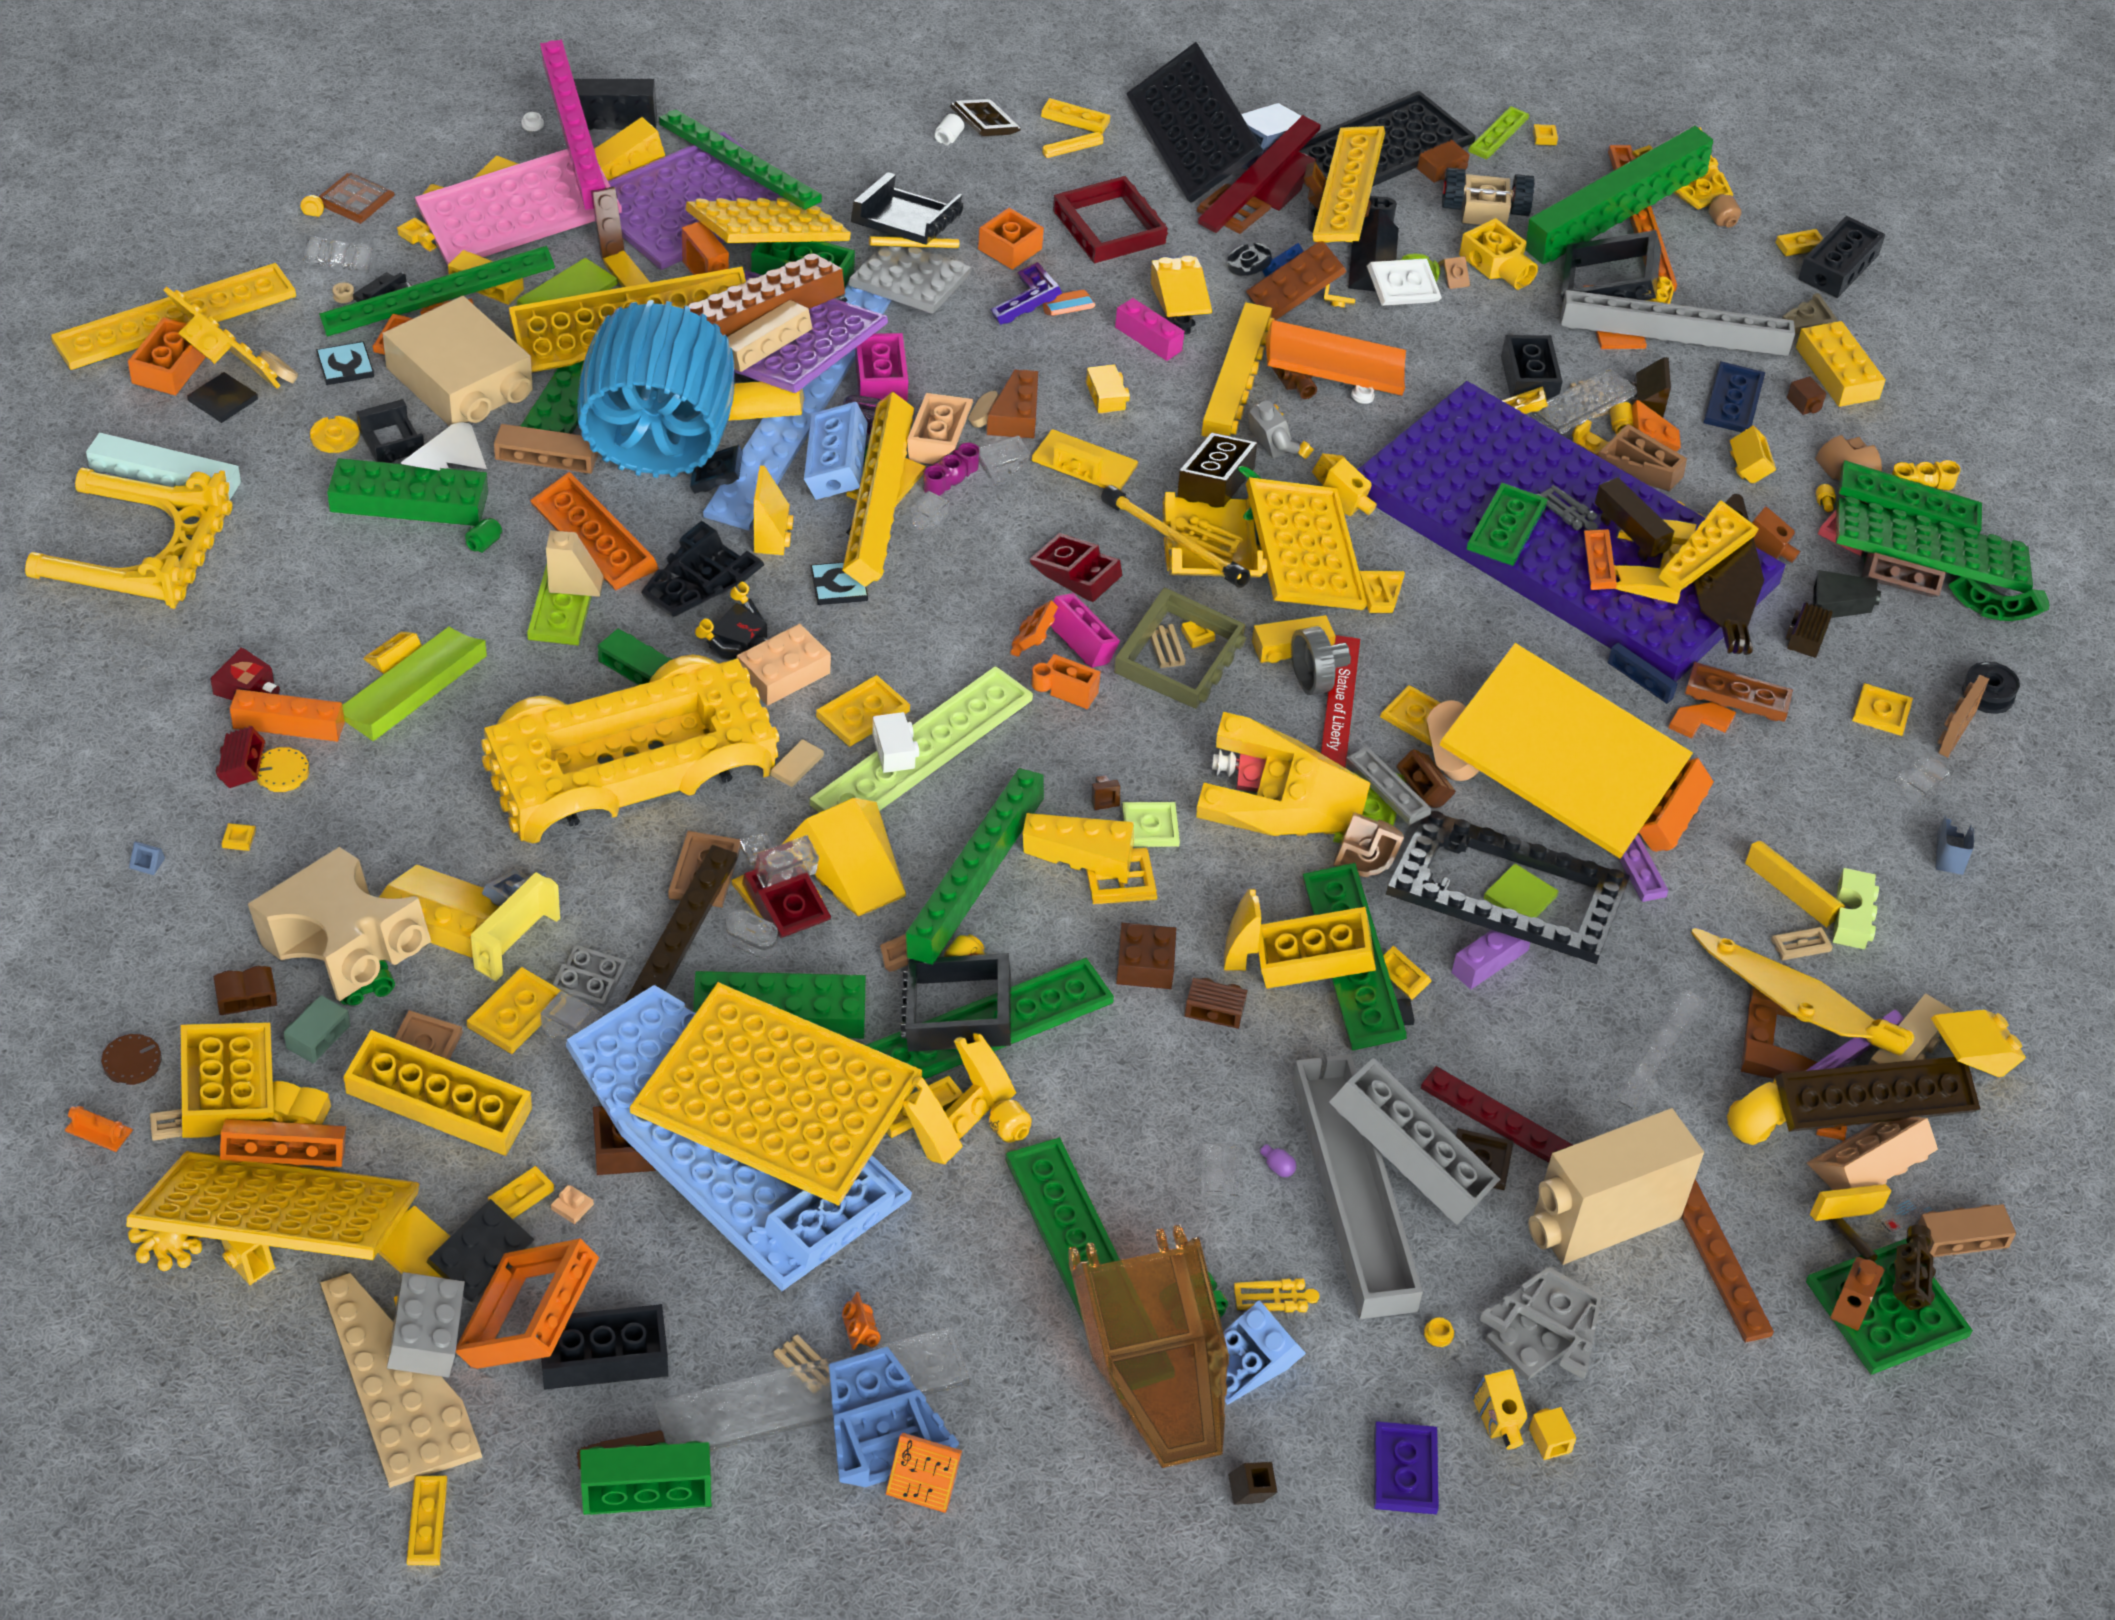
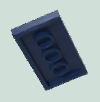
[1704,361,1765,433]

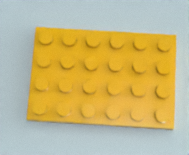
[685,198,851,243]
[1246,477,1368,610]

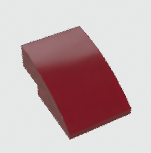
[1254,152,1316,211]
[1030,533,1123,602]
[742,855,831,938]

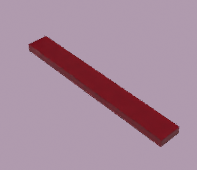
[1198,115,1321,233]

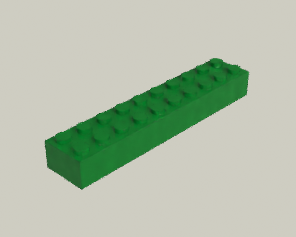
[1525,126,1713,264]

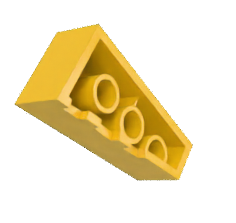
[594,117,665,181]
[1023,813,1134,884]

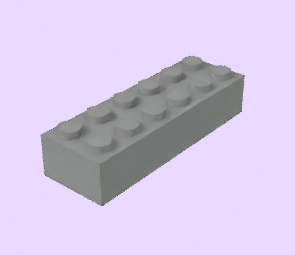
[1329,1058,1501,1225]

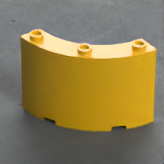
[1163,492,1267,578]

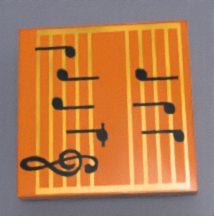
[885,1432,962,1513]

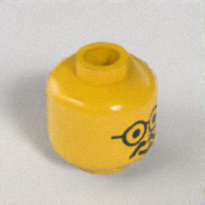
[989,1100,1032,1143]

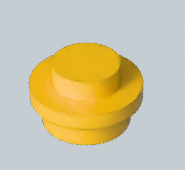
[300,195,324,217]
[1424,1317,1454,1347]

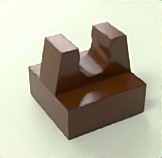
[1092,775,1121,810]

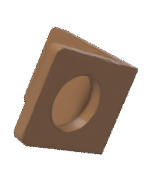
[1438,256,1470,289]

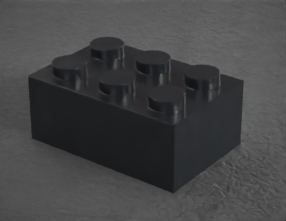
[1501,335,1563,403]

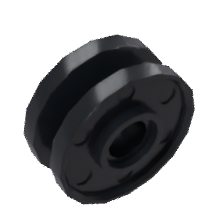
[1962,661,2020,714]

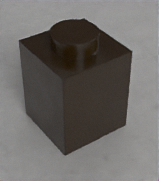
[1228,1462,1278,1505]

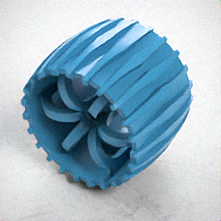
[578,300,734,478]

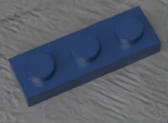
[1608,643,1678,704]

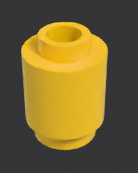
[1609,401,1634,435]

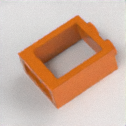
[682,221,729,275]

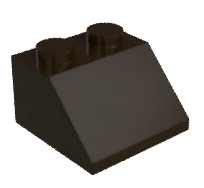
[1628,357,1671,418]

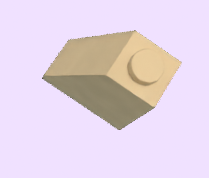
[546,530,604,597]

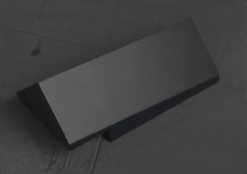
[1348,208,1399,292]

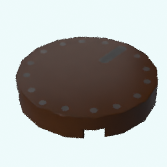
[101,1034,162,1085]

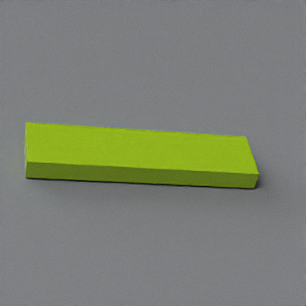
[1468,106,1529,160]

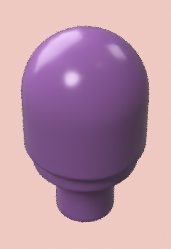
[1260,1144,1296,1177]

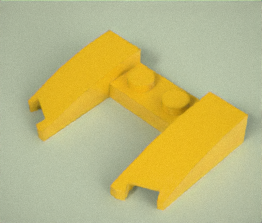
[1614,520,1697,604]
[903,1033,1016,1165]

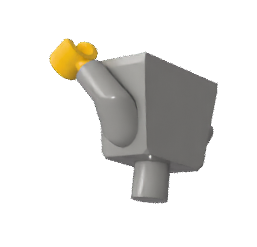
[1249,401,1314,459]

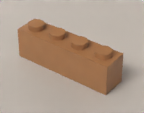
[494,424,598,474]

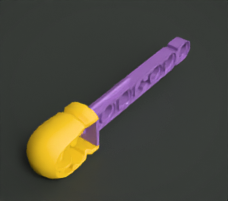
[1727,1009,1904,1145]

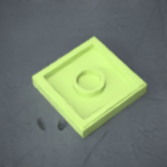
[1122,802,1180,847]

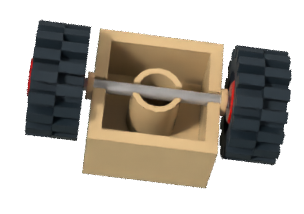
[1442,167,1535,226]

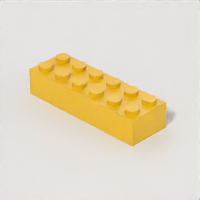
[344,1030,532,1156]

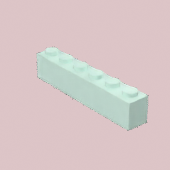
[86,433,241,500]

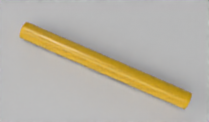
[869,236,959,248]

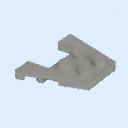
[1480,1267,1602,1379]

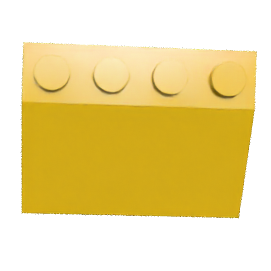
[379,864,500,958]
[181,1023,274,1138]

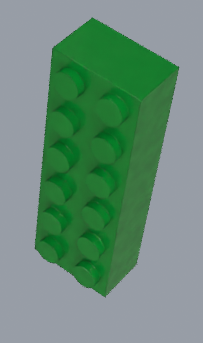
[327,458,488,526]
[693,971,866,1039]

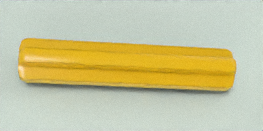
[1042,132,1104,158]

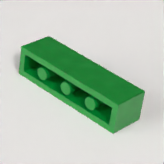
[598,628,672,685]

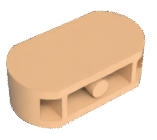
[1427,700,1479,781]

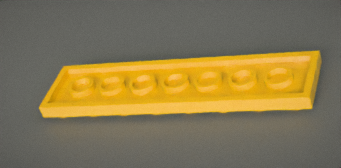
[1313,126,1385,243]

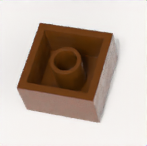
[1116,922,1177,989]
[593,1106,656,1175]

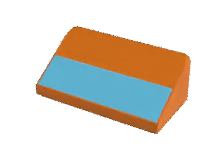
[1043,290,1095,316]

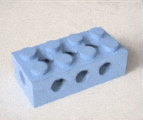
[804,402,868,500]

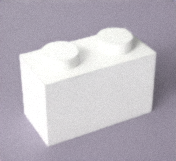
[872,712,919,773]

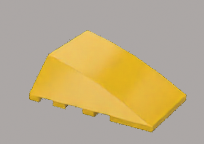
[1632,127,1733,209]
[781,798,906,916]

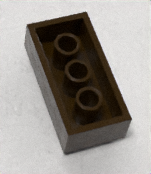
[1177,433,1257,507]

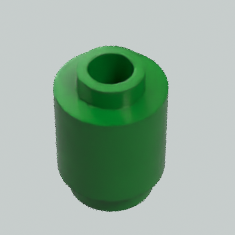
[465,518,502,553]

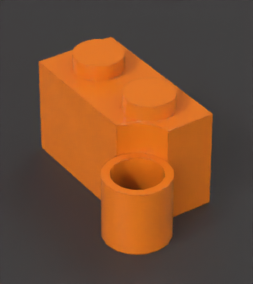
[1031,654,1101,709]

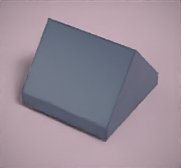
[129,841,165,875]

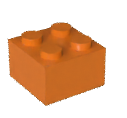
[978,207,1044,270]

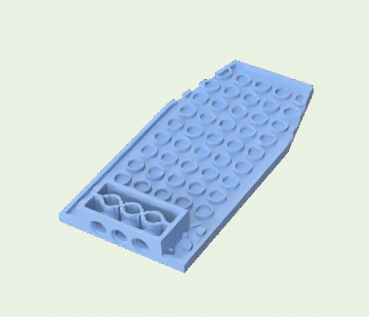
[566,985,912,1291]

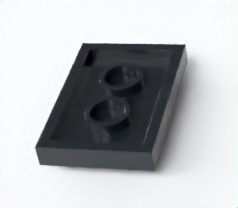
[427,1199,534,1302]

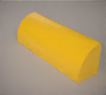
[728,381,805,421]
[1745,841,1845,928]

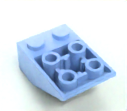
[1191,1300,1306,1405]

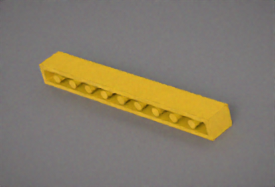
[842,392,914,587]

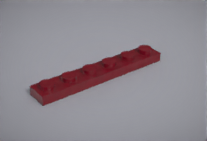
[1420,1066,1573,1163]

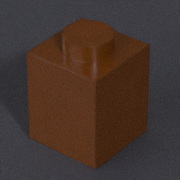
[1787,376,1826,415]

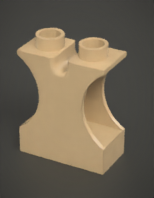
[248,847,431,1001]

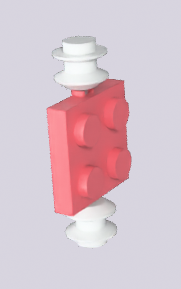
[1212,749,1266,792]

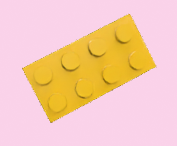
[1796,321,1886,407]
[1259,907,1376,989]

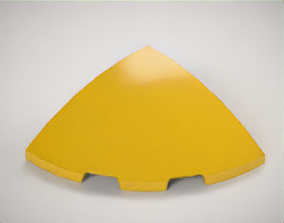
[1224,888,1261,971]

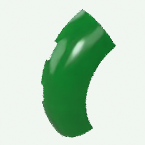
[1948,576,2050,621]

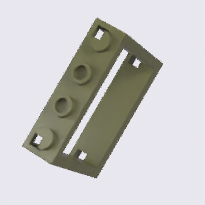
[1114,587,1246,709]

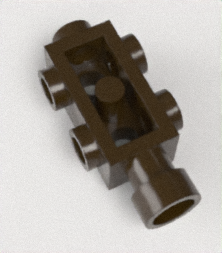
[1893,1225,1936,1310]

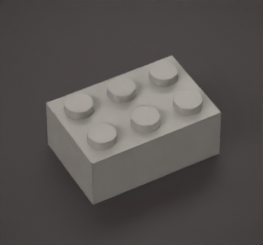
[387,1272,465,1378]

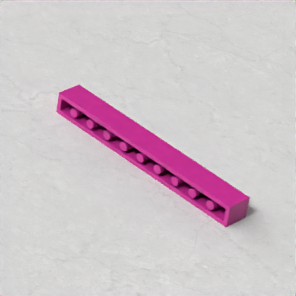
[540,39,605,210]

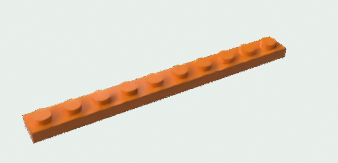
[1608,145,1677,292]

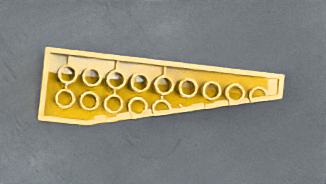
[509,267,746,372]

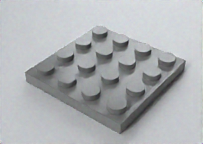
[849,246,971,314]

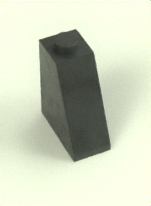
[1813,570,1881,618]

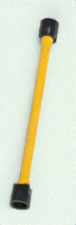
[1101,485,1251,588]

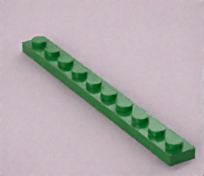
[659,109,822,210]
[319,246,555,337]

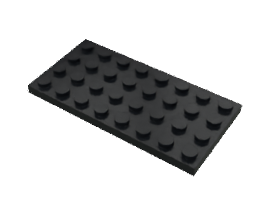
[1126,42,1264,203]
[1299,91,1476,187]

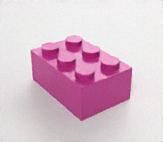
[855,333,908,403]

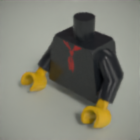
[695,582,768,658]

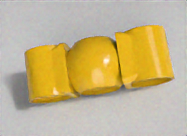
[1891,460,1961,490]

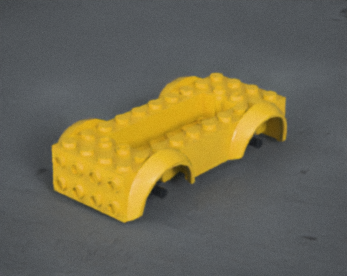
[481,654,779,844]

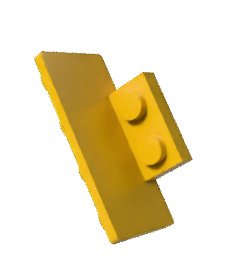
[1032,429,1138,490]

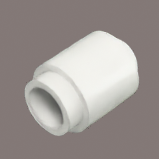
[935,114,964,145]

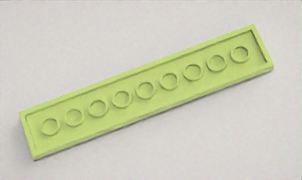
[810,666,1033,813]

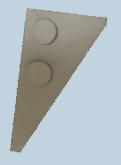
[1782,293,1838,334]

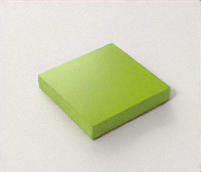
[1484,864,1559,918]

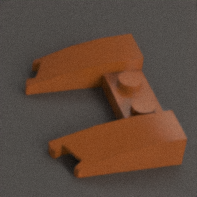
[1741,986,1818,1079]

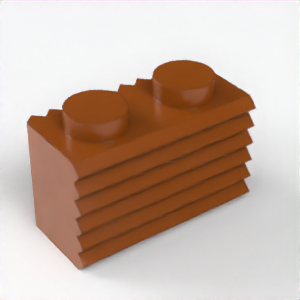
[1417,140,1470,183]

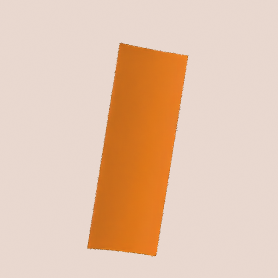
[1265,320,1406,396]
[530,471,659,591]

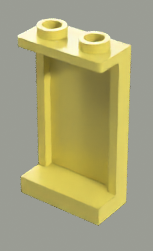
[471,872,560,981]

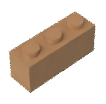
[1917,1204,2016,1257]

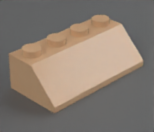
[1807,1117,1938,1190]

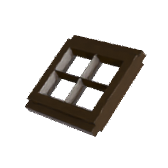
[950,99,1021,136]

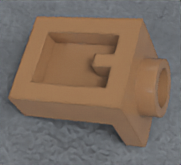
[880,934,910,972]

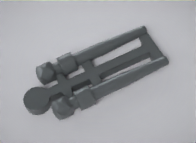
[1537,485,1597,531]

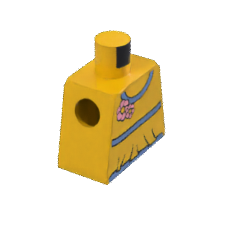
[1472,1369,1527,1450]

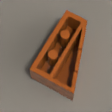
[986,369,1038,438]

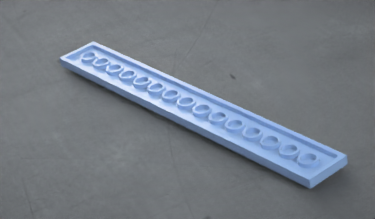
[703,283,891,531]

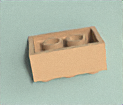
[907,393,973,465]

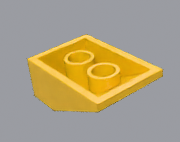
[1151,256,1212,317]
[754,465,794,555]
[1931,1009,2026,1077]

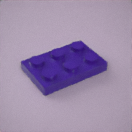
[1374,1421,1439,1515]

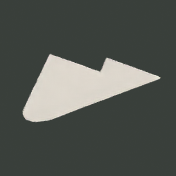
[401,422,487,470]

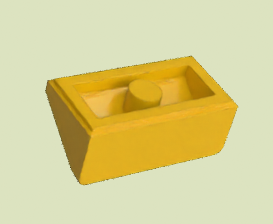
[363,631,422,674]

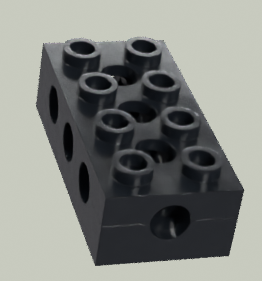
[1798,216,1886,298]

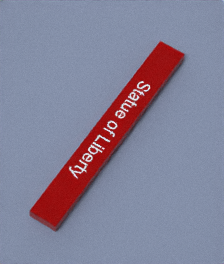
[1321,635,1361,768]

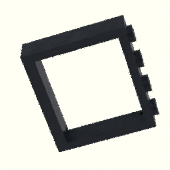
[1561,230,1661,301]
[901,953,1011,1052]

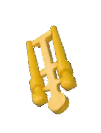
[1175,515,1243,559]
[1234,1278,1319,1313]

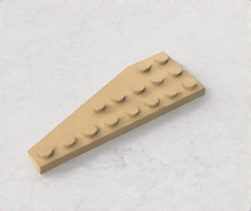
[320,1273,482,1488]

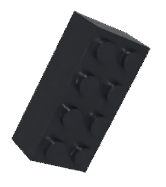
[573,78,657,131]
[541,1304,668,1390]

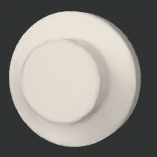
[521,112,544,131]
[1351,385,1375,404]

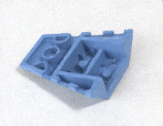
[829,1346,959,1487]

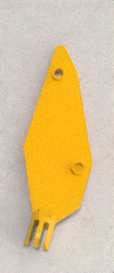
[1691,928,1914,1056]

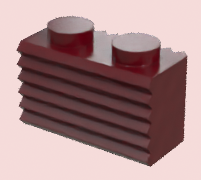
[216,726,266,788]

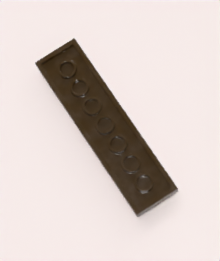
[1775,1056,1981,1132]

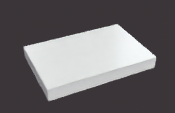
[1367,259,1442,306]

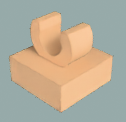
[551,1185,594,1224]

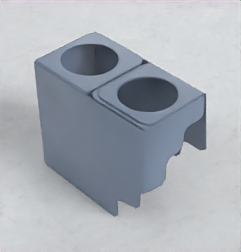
[1936,815,1974,875]

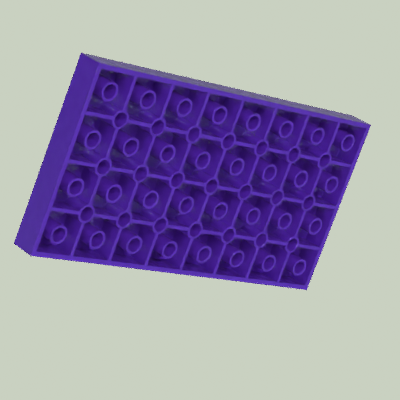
[1357,381,1786,682]

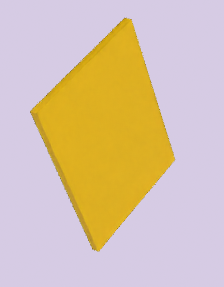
[1439,643,1693,859]
[630,982,922,1206]
[126,1151,419,1260]

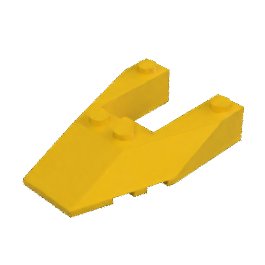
[1196,712,1370,836]

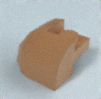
[1815,435,1882,481]
[1333,812,1404,878]

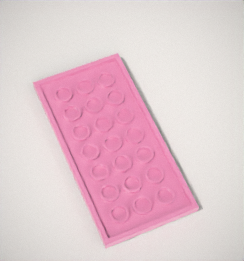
[415,149,622,266]

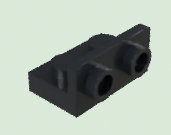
[353,272,407,302]

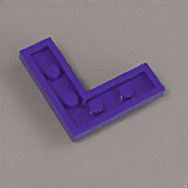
[990,262,1062,325]

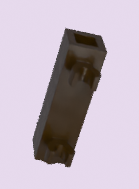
[1595,477,1674,562]

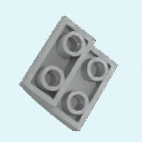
[553,945,628,1006]

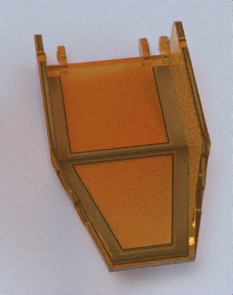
[1069,1225,1229,1468]

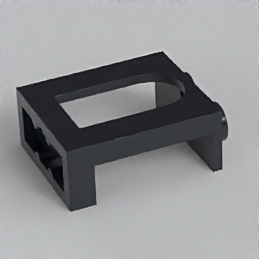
[356,399,424,463]

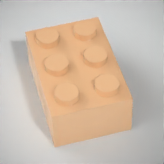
[737,624,831,706]

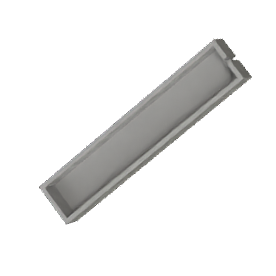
[1292,1054,1423,1319]

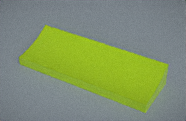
[343,626,487,741]

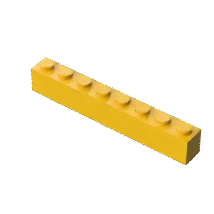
[1201,302,1275,437]

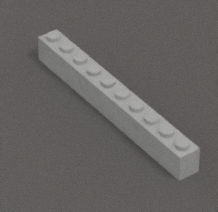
[1561,290,1795,356]

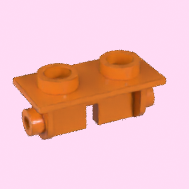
[65,1106,133,1152]
[842,1292,881,1350]

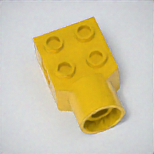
[1459,218,1538,290]

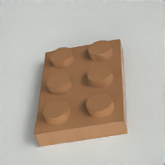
[1938,675,1989,757]
[668,831,741,908]
[394,1010,463,1060]

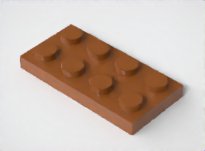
[1246,241,1347,321]
[1685,662,1793,722]

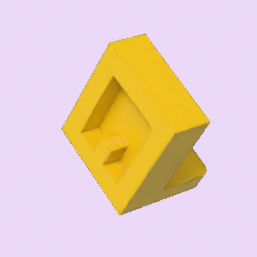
[1572,419,1609,456]
[1312,453,1345,485]

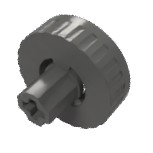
[1291,626,1351,695]

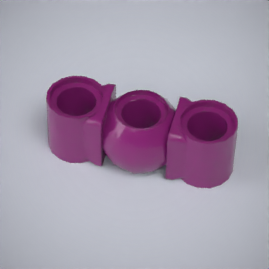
[923,442,980,496]

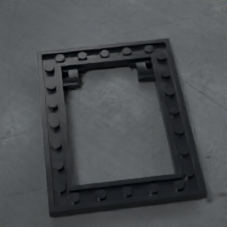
[1385,811,1630,964]

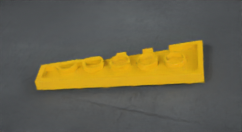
[1658,500,1759,593]

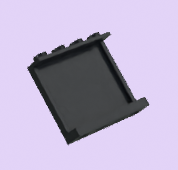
[851,172,963,245]

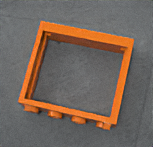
[456,1238,599,1369]

